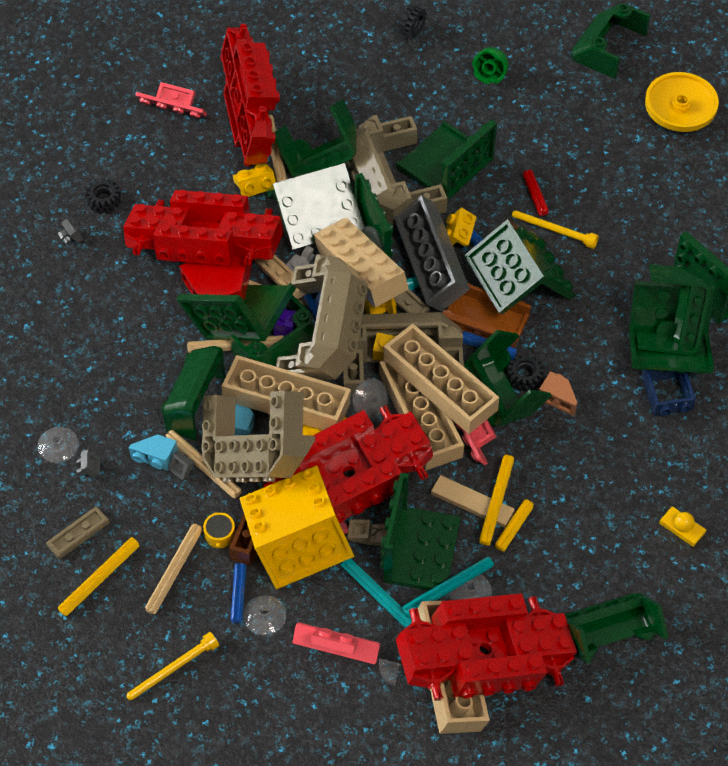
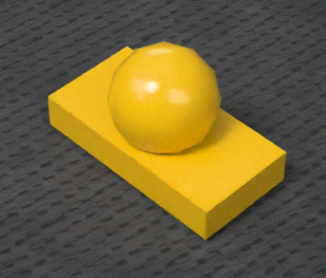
[659,506,706,547]

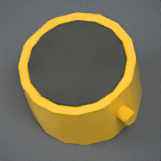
[203,513,235,548]

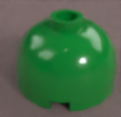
[472,47,509,84]

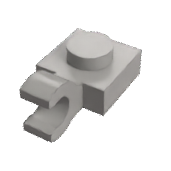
[286,245,315,272]

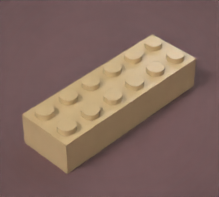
[313,217,409,308]
[384,323,499,434]
[222,355,351,430]
[379,361,464,471]
[418,601,490,734]

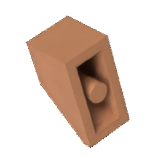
[539,371,577,416]

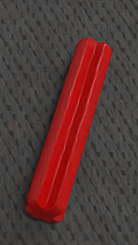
[523,169,549,216]

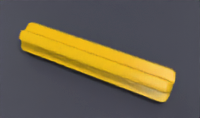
[495,499,534,552]

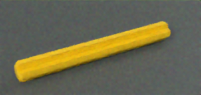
[479,455,514,546]
[58,537,139,616]

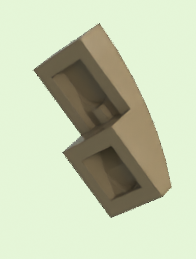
[347,520,388,546]

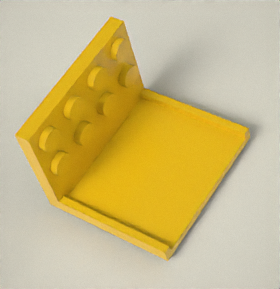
[240,466,354,589]

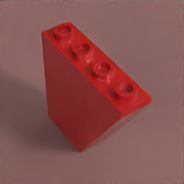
[179,256,253,301]

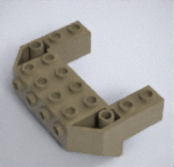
[345,115,447,226]
[276,255,368,381]
[343,312,464,396]
[201,391,315,482]

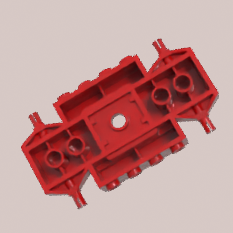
[220,24,280,167]
[123,190,283,266]
[263,405,433,523]
[396,593,577,701]

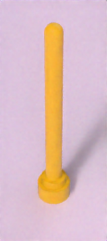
[512,211,599,249]
[126,632,219,700]

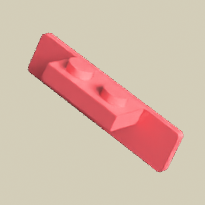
[135,82,207,118]
[454,419,497,466]
[293,622,380,664]

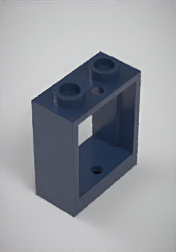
[642,369,696,416]

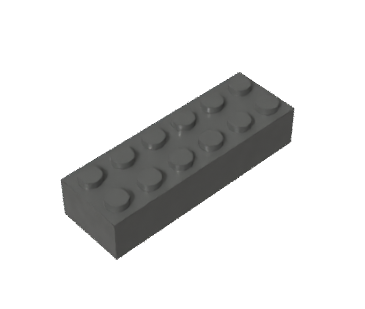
[394,195,470,311]

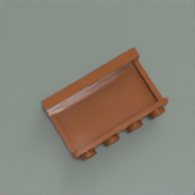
[442,283,531,348]

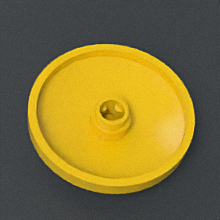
[645,72,719,132]

